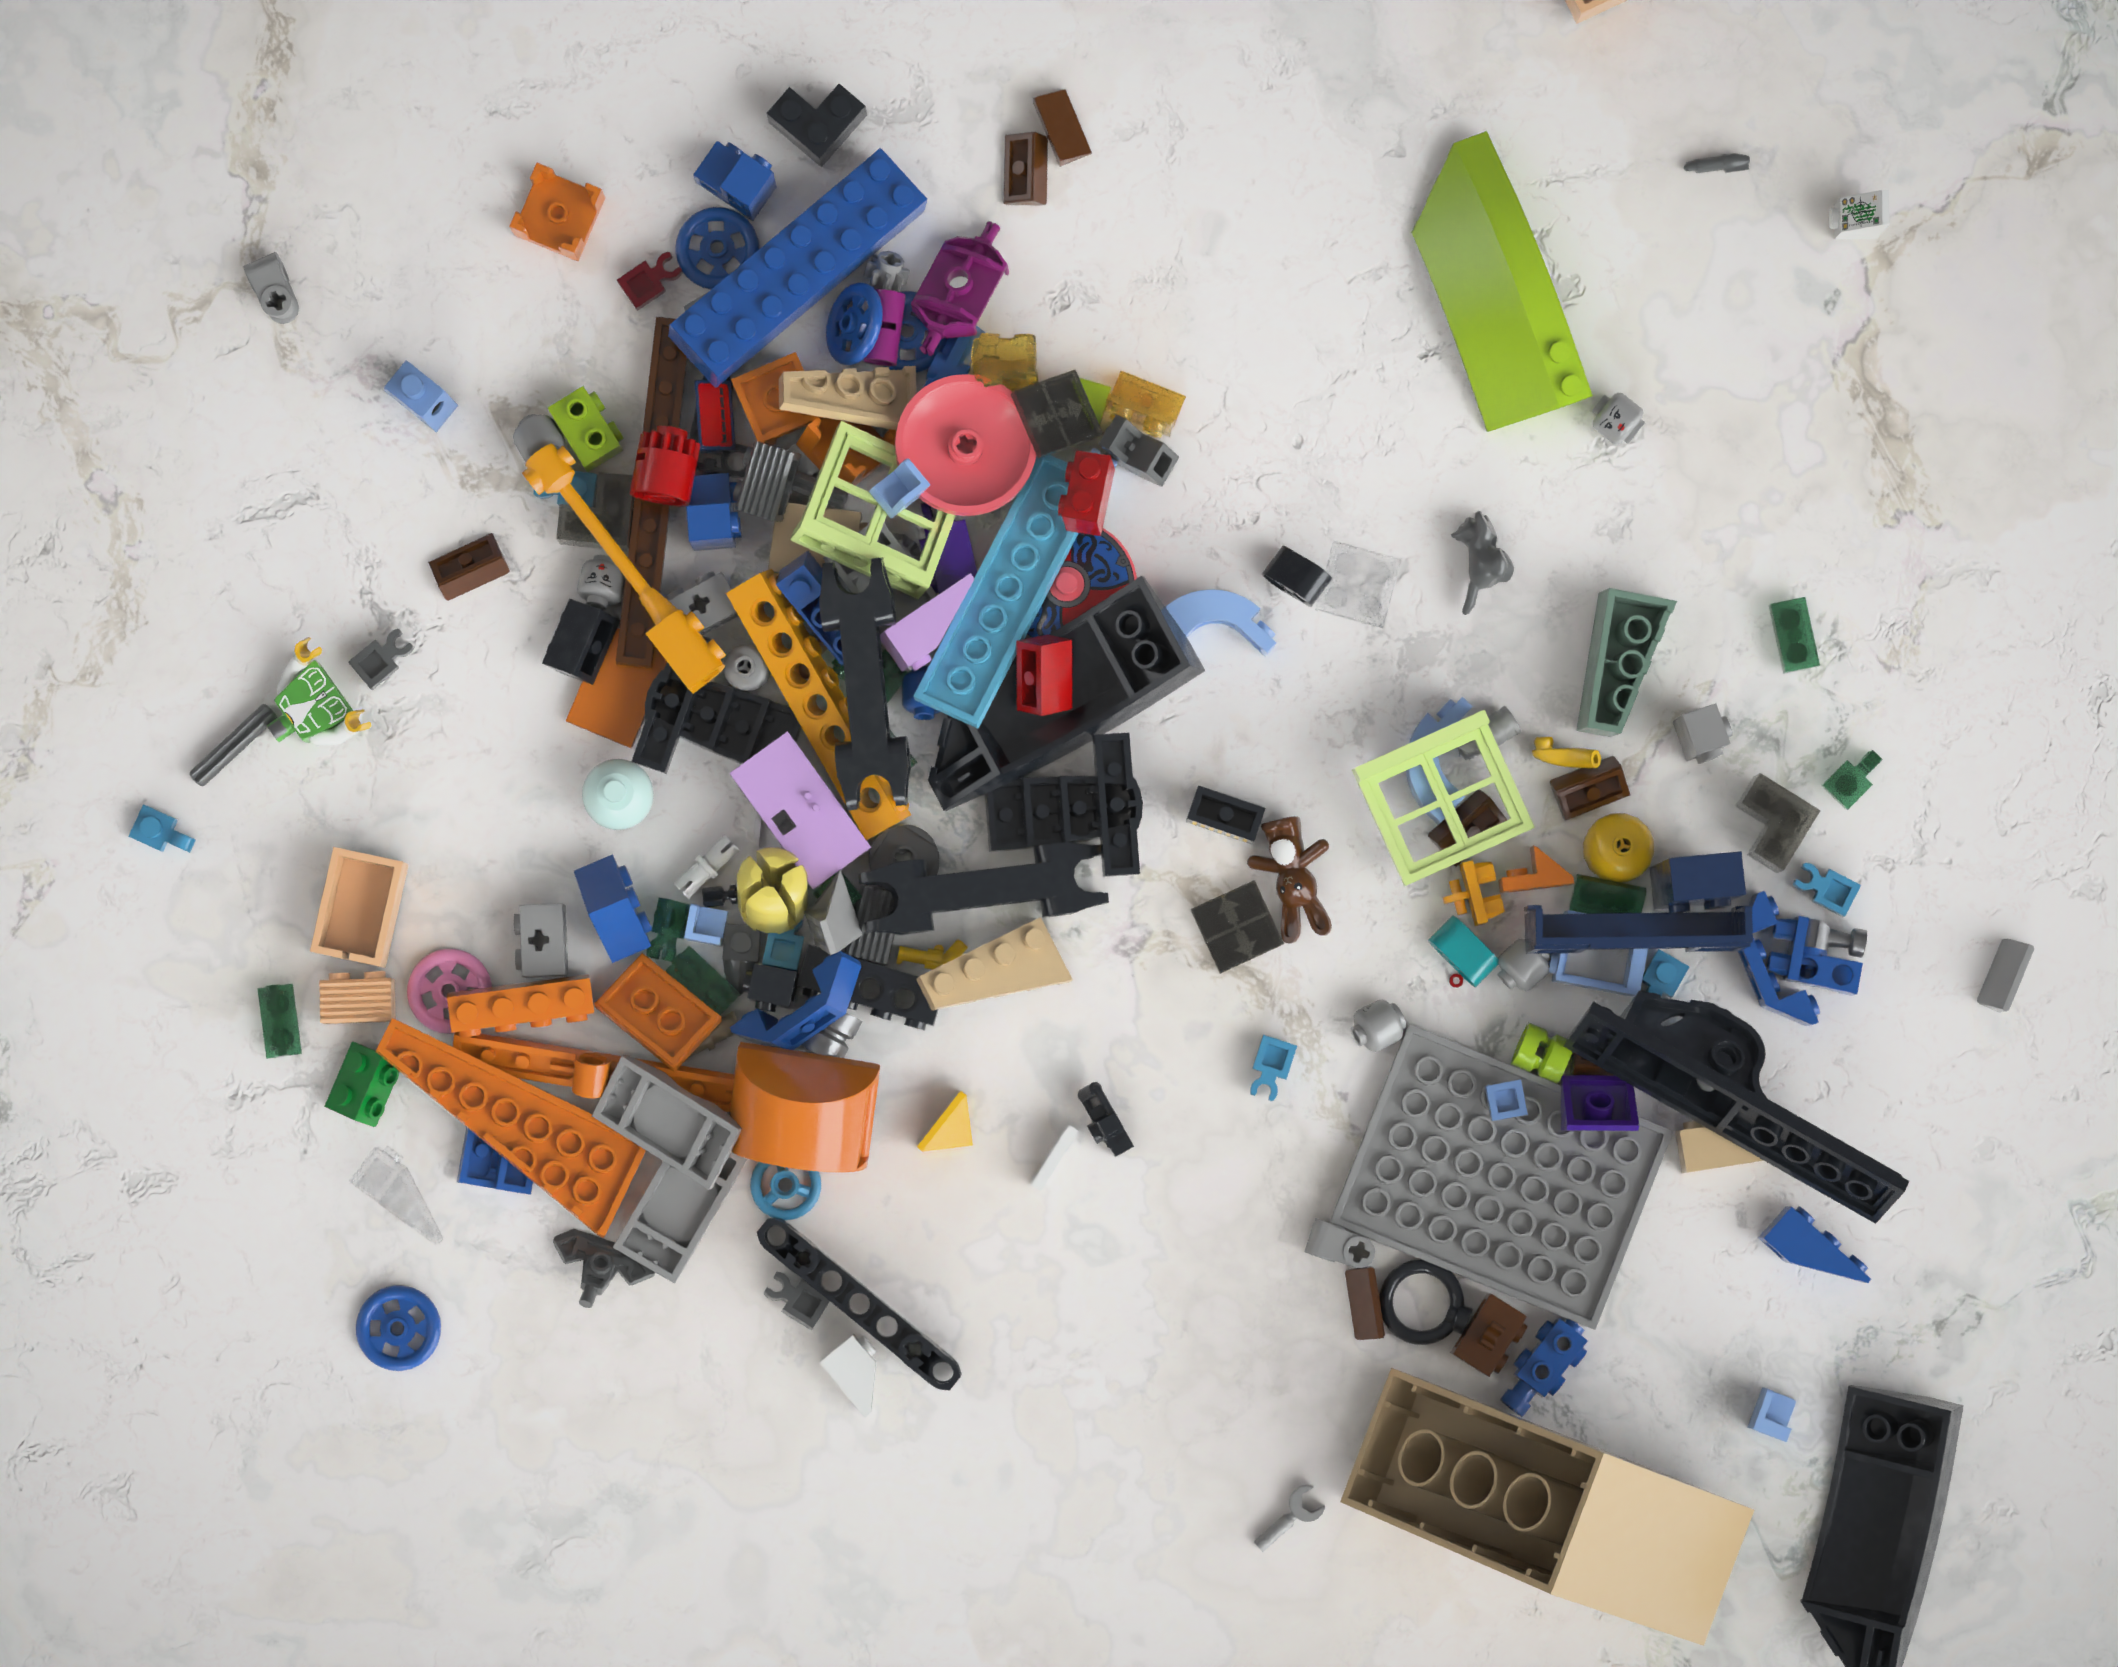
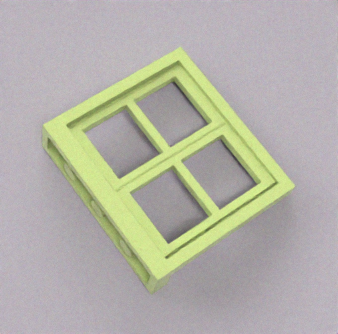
[790,421,956,599]
[1352,710,1535,886]

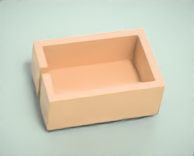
[310,847,409,968]

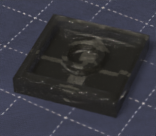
[1010,369,1103,459]
[1190,880,1284,974]

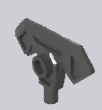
[553,1229,655,1308]

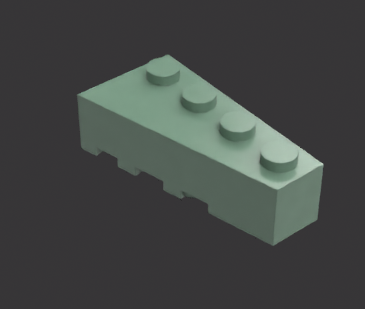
[1576,588,1677,737]

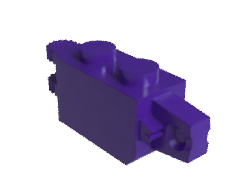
[919,502,977,613]

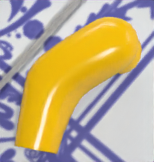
[1532,737,1601,768]

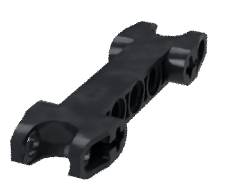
[819,557,911,811]
[858,842,1109,935]
[756,1218,962,1391]

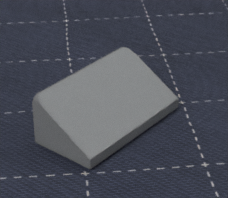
[1977,939,2035,1013]

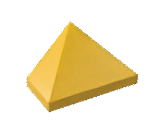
[917,1091,973,1152]

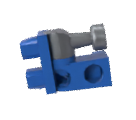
[1766,916,1867,996]

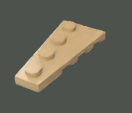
[779,366,916,430]
[916,917,1073,1010]

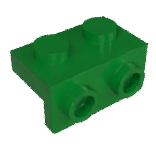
[324,1041,400,1127]

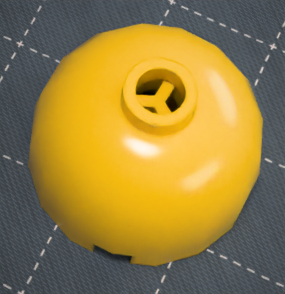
[1583,813,1654,883]

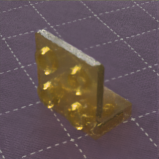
[1105,371,1186,439]

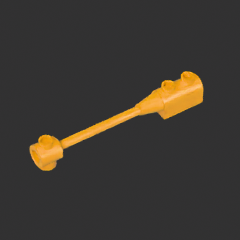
[522,444,726,694]

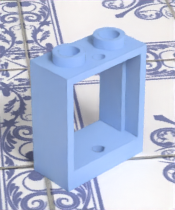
[1548,910,1648,997]

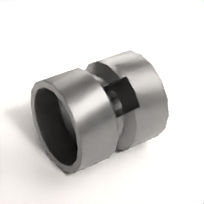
[800,1013,863,1058]

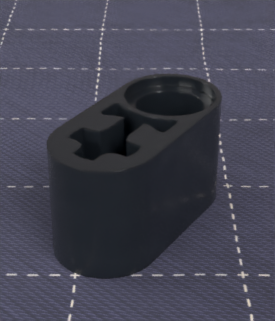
[1262,546,1332,607]

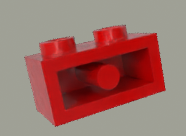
[1058,450,1115,536]
[1016,634,1072,716]

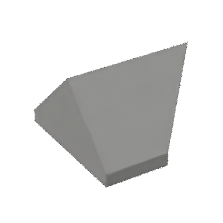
[804,869,862,955]

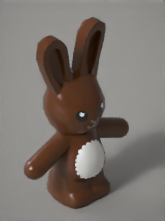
[1247,816,1332,944]

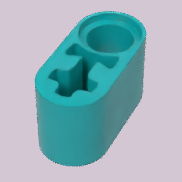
[1428,915,1499,988]

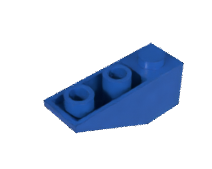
[776,551,843,666]
[1758,1206,1872,1283]

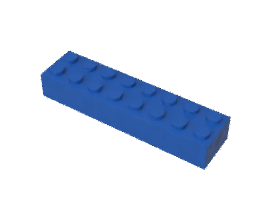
[668,148,928,388]

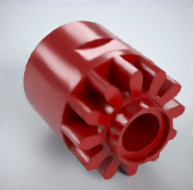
[630,426,700,506]

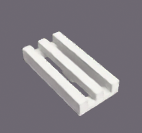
[1030,1125,1079,1191]

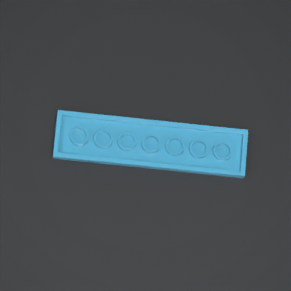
[913,454,1078,728]

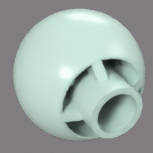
[582,759,653,830]

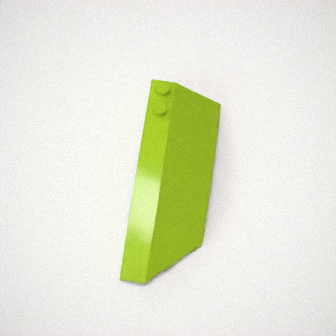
[1411,131,1593,432]

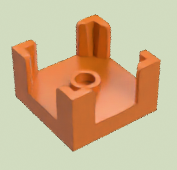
[509,163,605,261]
[731,352,824,445]
[796,417,896,486]

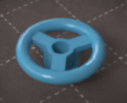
[750,1162,821,1220]

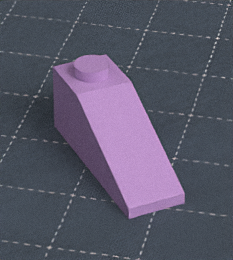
[880,573,974,672]

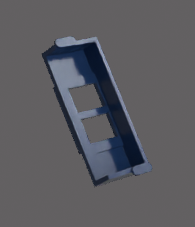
[1524,905,1753,954]

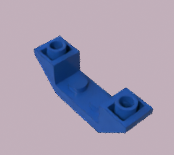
[1738,891,1820,1026]
[730,951,861,1050]

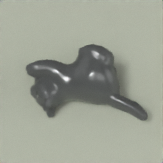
[1451,511,1514,615]

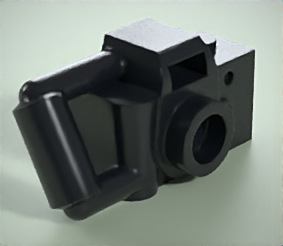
[1077,1082,1134,1157]

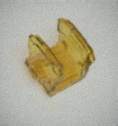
[971,333,1038,395]

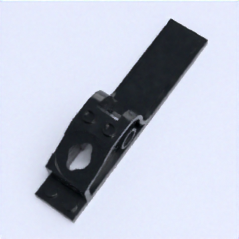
[1563,991,1909,1224]

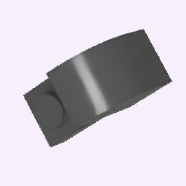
[1098,414,1179,487]

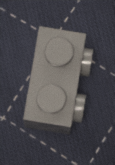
[1673,703,1732,764]

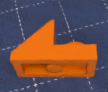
[1498,845,1574,894]

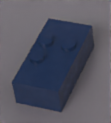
[1649,851,1746,913]

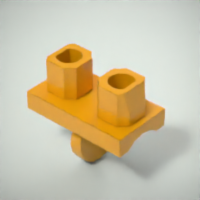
[1442,860,1505,926]

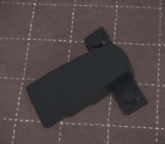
[631,636,802,774]
[985,732,1143,877]

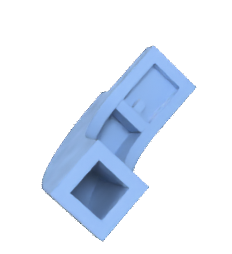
[1166,589,1276,657]
[1406,697,1473,825]

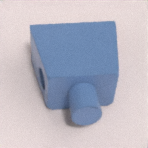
[384,360,458,433]

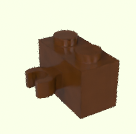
[1450,1292,1528,1377]

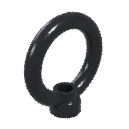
[1379,1259,1473,1345]

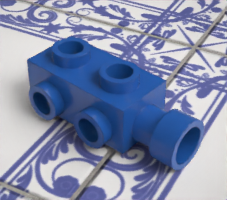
[1500,1319,1588,1417]

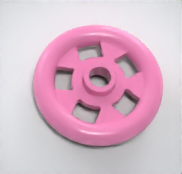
[407,949,492,1034]

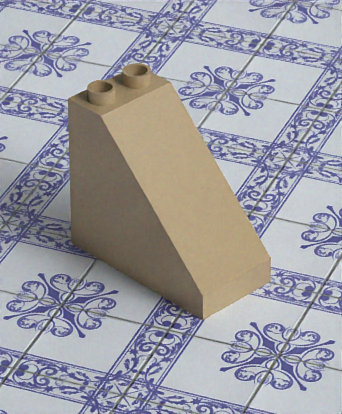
[1340,1368,1754,1646]

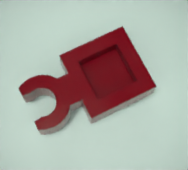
[617,252,683,311]

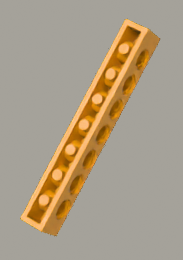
[726,569,911,841]

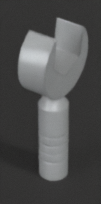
[1254,1485,1325,1552]

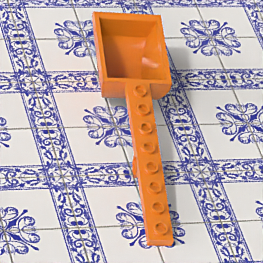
[453,1032,880,1172]

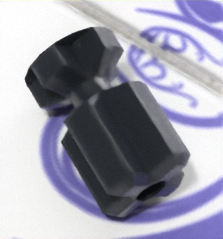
[702,884,738,907]

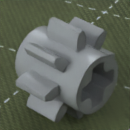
[864,251,910,292]

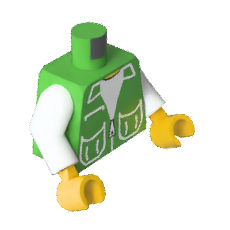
[267,637,371,746]

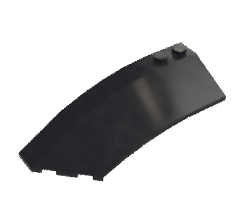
[928,576,1205,811]
[1800,1385,1964,1667]

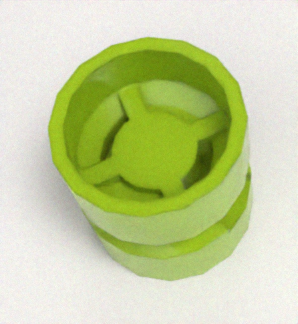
[1511,1022,1572,1084]

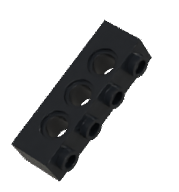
[796,944,939,1031]

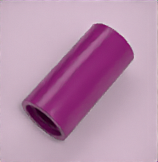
[862,289,906,366]

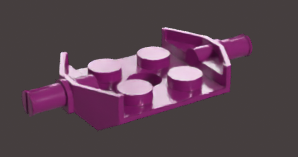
[911,221,1009,356]

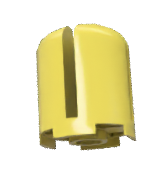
[737,847,808,934]

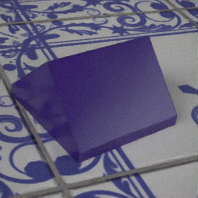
[1561,1075,1639,1131]

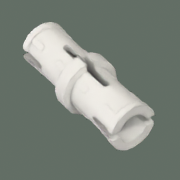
[673,834,740,899]

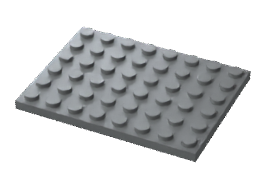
[1330,1024,1674,1330]

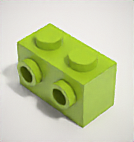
[548,386,624,472]

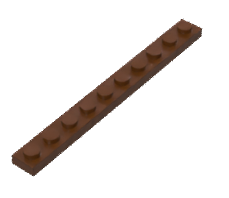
[616,317,688,668]

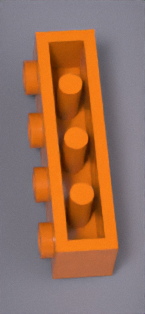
[447,974,594,1037]

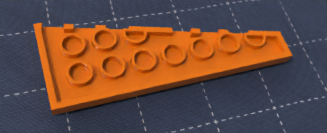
[376,1018,646,1238]

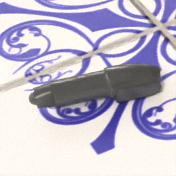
[1684,153,1750,173]

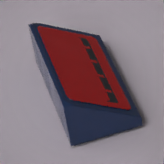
[694,380,736,454]

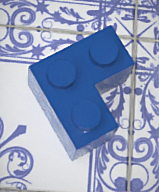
[693,141,777,221]
[686,473,742,551]
[574,854,653,963]

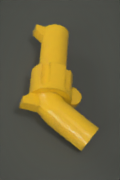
[896,939,968,970]

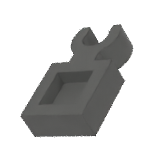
[348,629,415,690]
[764,1272,830,1331]

